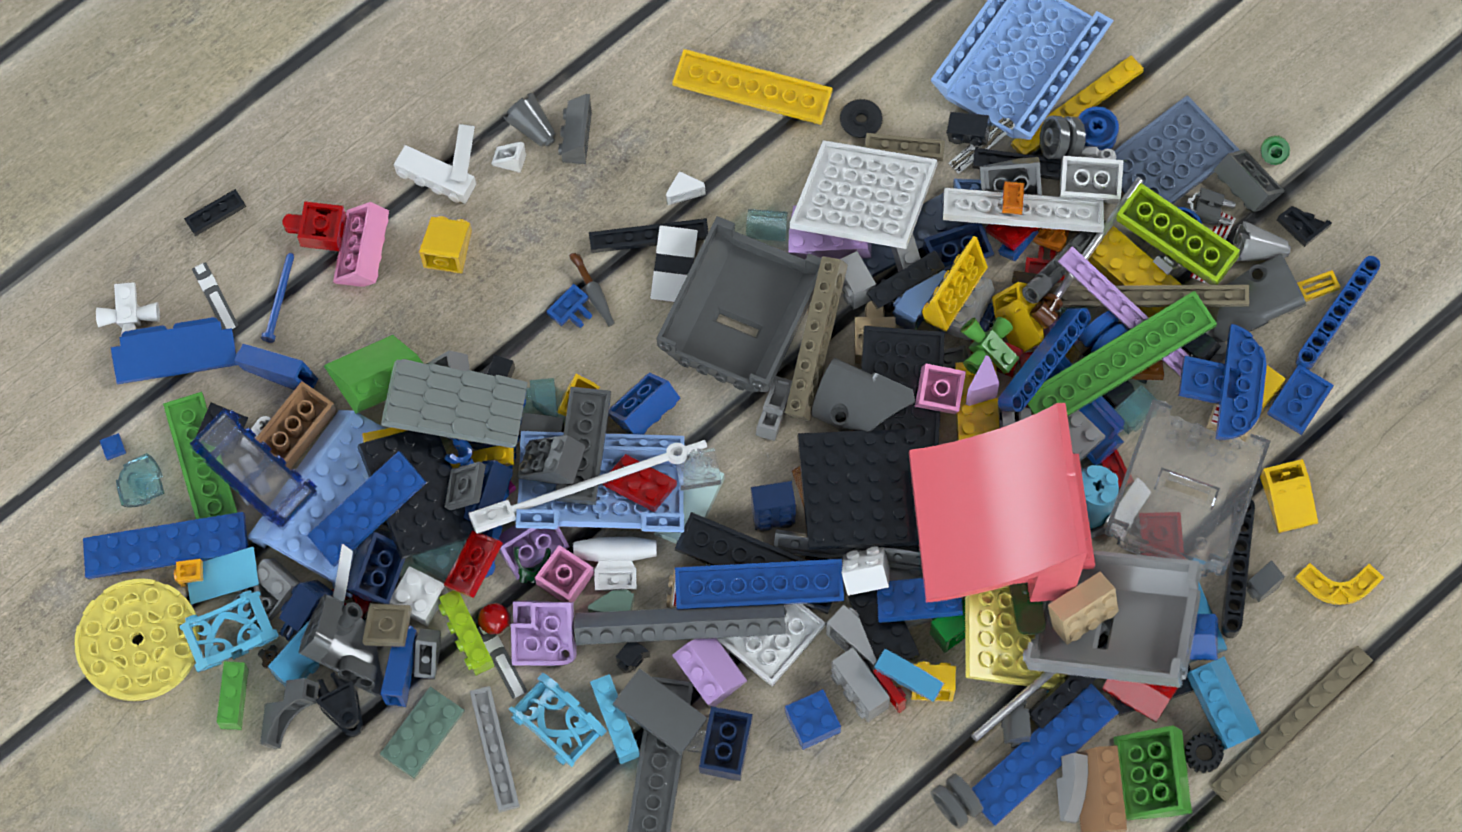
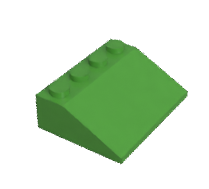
[324,335,423,414]
[1114,725,1192,820]

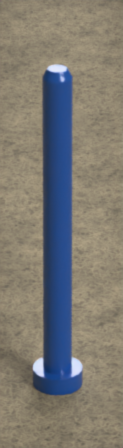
[261,253,294,343]

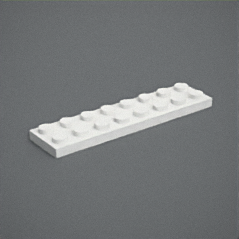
[943,188,1104,233]

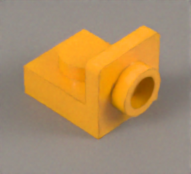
[174,559,203,587]

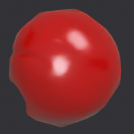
[478,603,511,634]

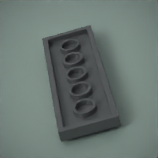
[555,387,611,505]

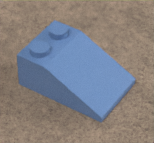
[893,270,947,330]

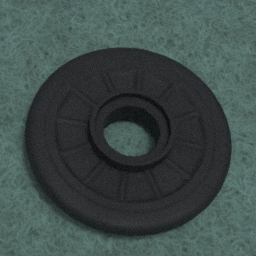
[840,99,883,138]

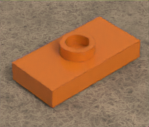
[1002,182,1024,215]

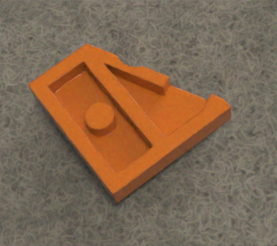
[1033,228,1070,252]

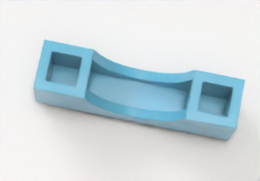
[590,674,640,764]

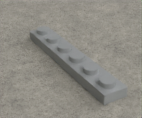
[470,686,520,813]

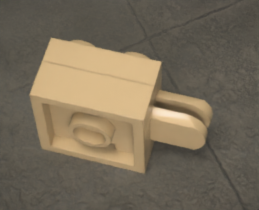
[854,301,896,364]

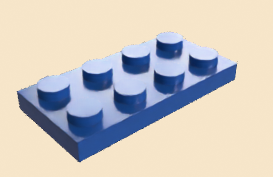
[877,578,963,623]

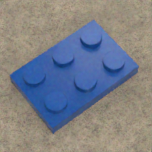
[1267,364,1334,435]

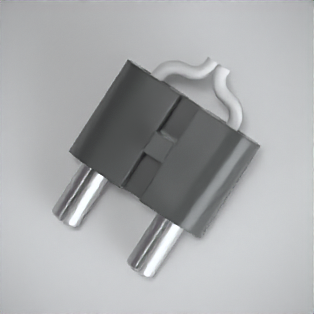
[1187,187,1235,226]

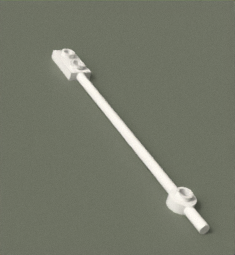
[469,440,707,534]

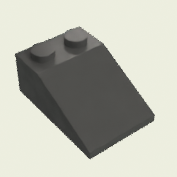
[980,157,1042,195]

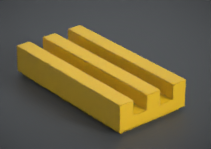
[1297,270,1341,302]

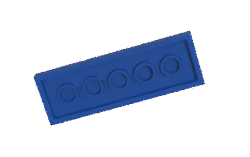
[307,451,427,567]

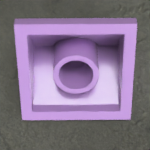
[966,356,999,406]

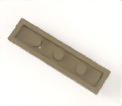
[865,133,945,161]

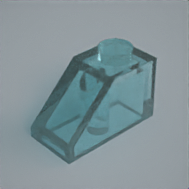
[527,378,558,417]

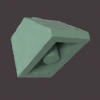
[588,589,635,613]

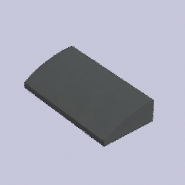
[613,668,707,755]

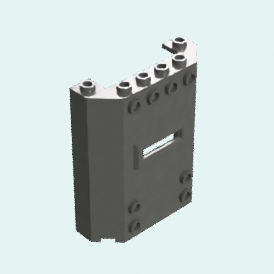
[656,216,821,392]

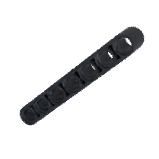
[1221,497,1255,638]

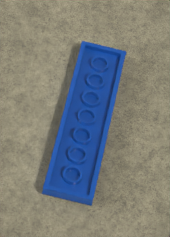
[83,512,248,579]
[675,559,844,609]
[972,684,1119,826]

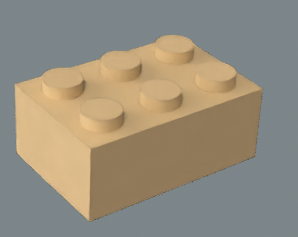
[1048,572,1119,645]

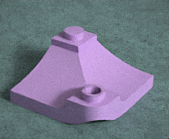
[511,601,577,666]

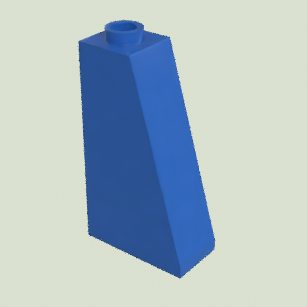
[234,344,318,390]
[381,626,418,707]

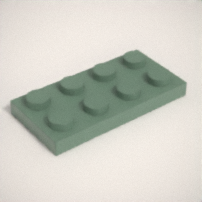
[380,686,465,779]

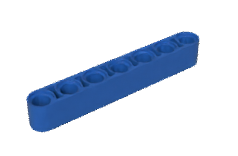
[1296,256,1380,370]
[998,308,1091,412]

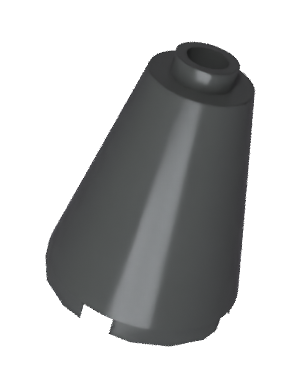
[503,92,556,147]

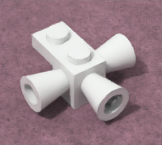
[96,283,160,335]

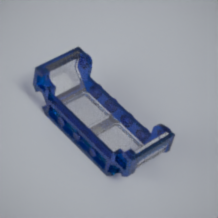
[190,408,317,530]

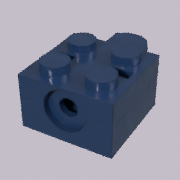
[279,580,334,642]

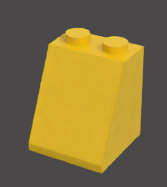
[419,216,472,274]

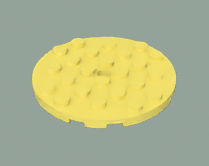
[75,579,201,701]

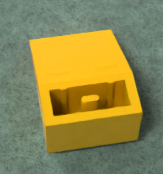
[992,282,1044,353]
[1260,459,1318,533]

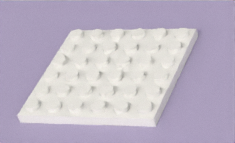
[790,140,937,249]

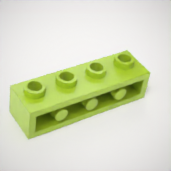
[438,590,495,676]

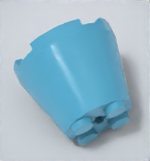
[1081,465,1119,530]

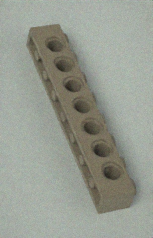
[785,256,848,421]

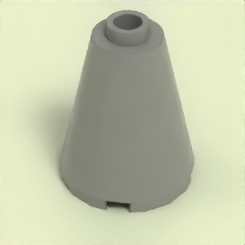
[1233,221,1291,261]

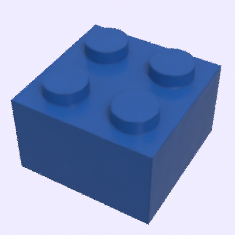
[785,690,841,750]

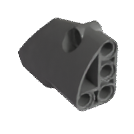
[1213,254,1307,342]
[811,358,915,433]
[298,594,384,696]

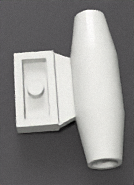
[573,536,657,591]

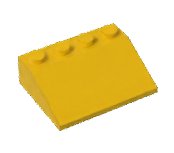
[922,236,988,331]

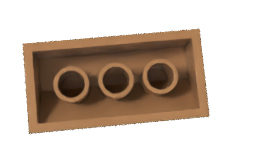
[251,381,337,474]
[1077,746,1127,832]

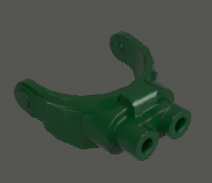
[513,546,551,584]

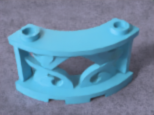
[179,590,279,673]
[509,673,607,767]

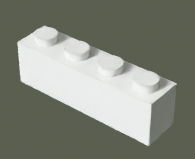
[394,145,476,204]

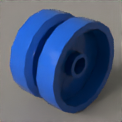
[1078,107,1119,150]
[1079,311,1130,353]

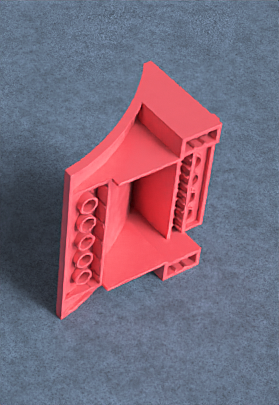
[909,403,1095,603]

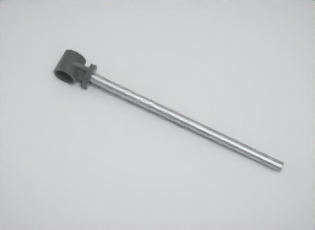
[972,618,1112,741]

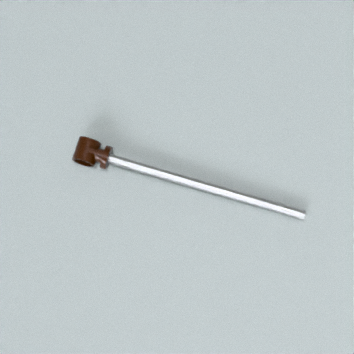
[1030,177,1143,329]

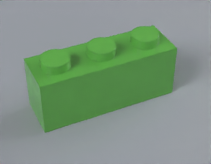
[216,661,249,730]

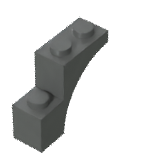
[260,678,319,749]

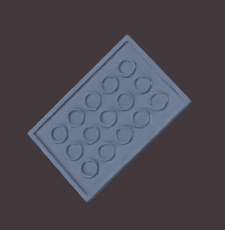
[1108,95,1240,204]

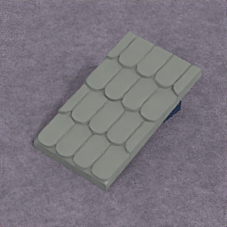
[381,359,528,450]

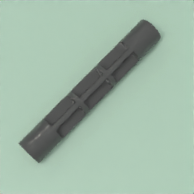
[1022,220,1105,303]

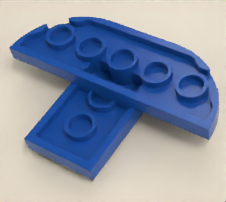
[1178,324,1267,440]

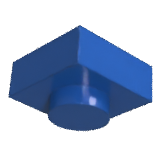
[99,433,126,461]

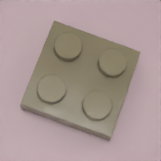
[362,604,412,647]

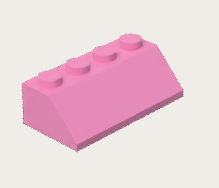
[333,202,389,287]

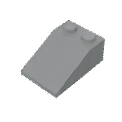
[826,605,876,674]

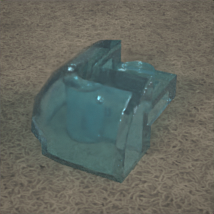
[116,453,165,508]

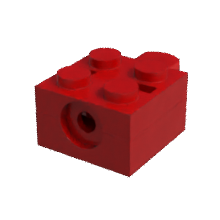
[282,201,347,251]

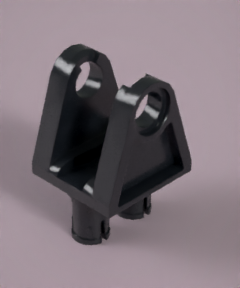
[315,672,363,737]

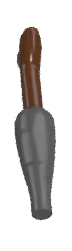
[569,253,615,327]

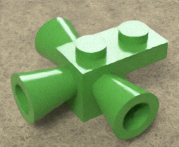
[960,317,1019,374]

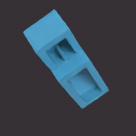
[874,649,944,702]

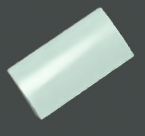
[654,462,725,544]

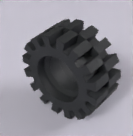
[1185,732,1224,774]

